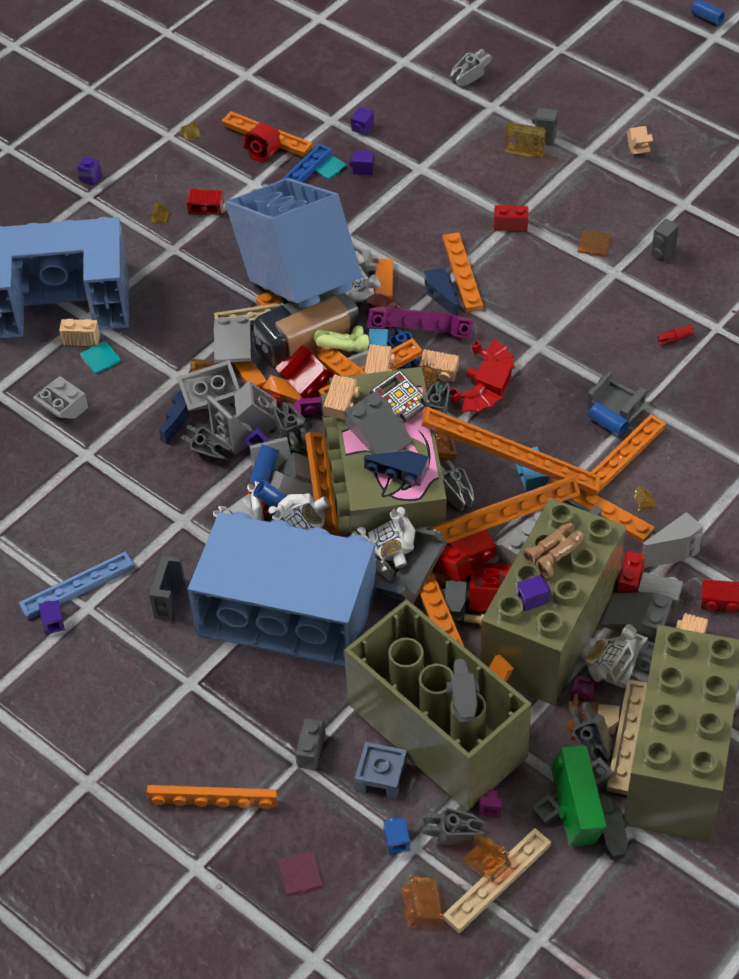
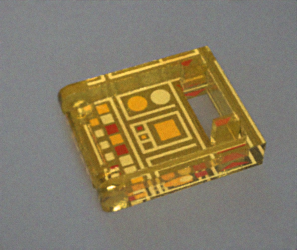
[504,121,545,158]

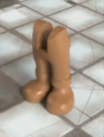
[522,522,585,580]

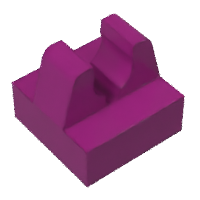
[479,790,502,818]

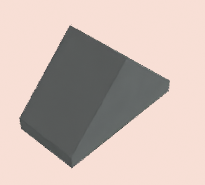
[278,453,312,483]

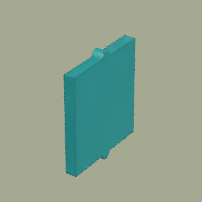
[314,155,347,180]
[80,341,121,375]

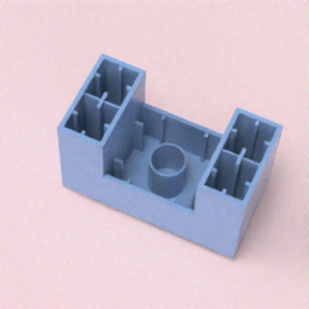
[0,217,129,338]

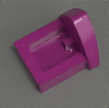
[569,676,595,705]

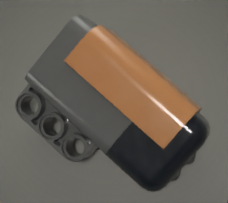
[254,290,359,371]

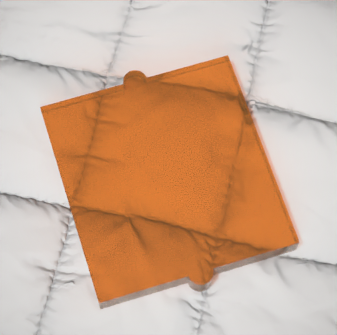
[577,230,611,257]

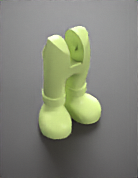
[314,326,369,353]

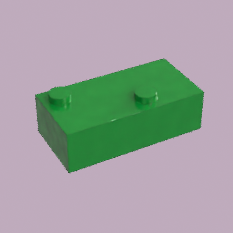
[550,745,606,847]

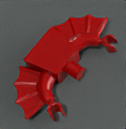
[449,339,516,413]

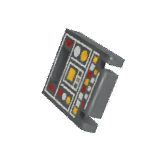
[370,369,430,424]

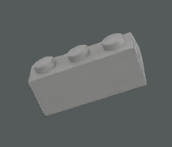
[492,510,542,564]

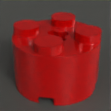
[242,122,281,162]

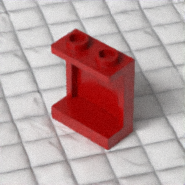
[275,345,333,398]

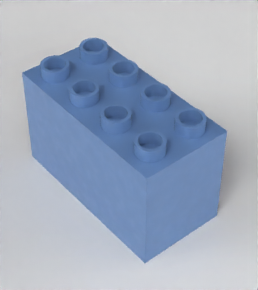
[225,178,362,308]
[188,512,377,667]

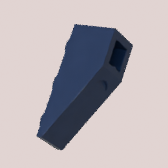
[424,267,460,316]
[364,451,429,486]

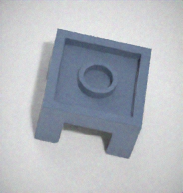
[354,742,407,800]

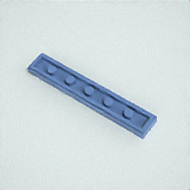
[19,551,135,620]

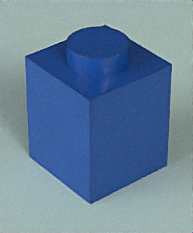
[383,818,410,855]

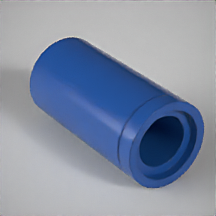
[691,0,726,26]
[588,402,629,437]
[249,444,280,483]
[253,480,287,507]

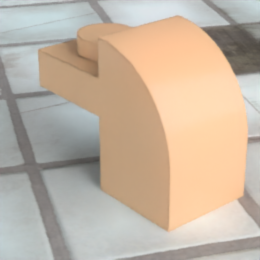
[627,126,653,154]

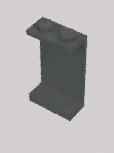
[375,526,447,604]

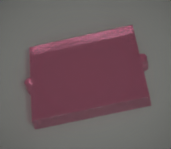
[278,851,322,896]

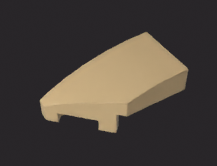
[598,704,620,735]

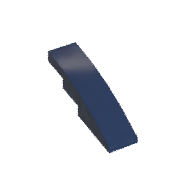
[159,391,191,444]

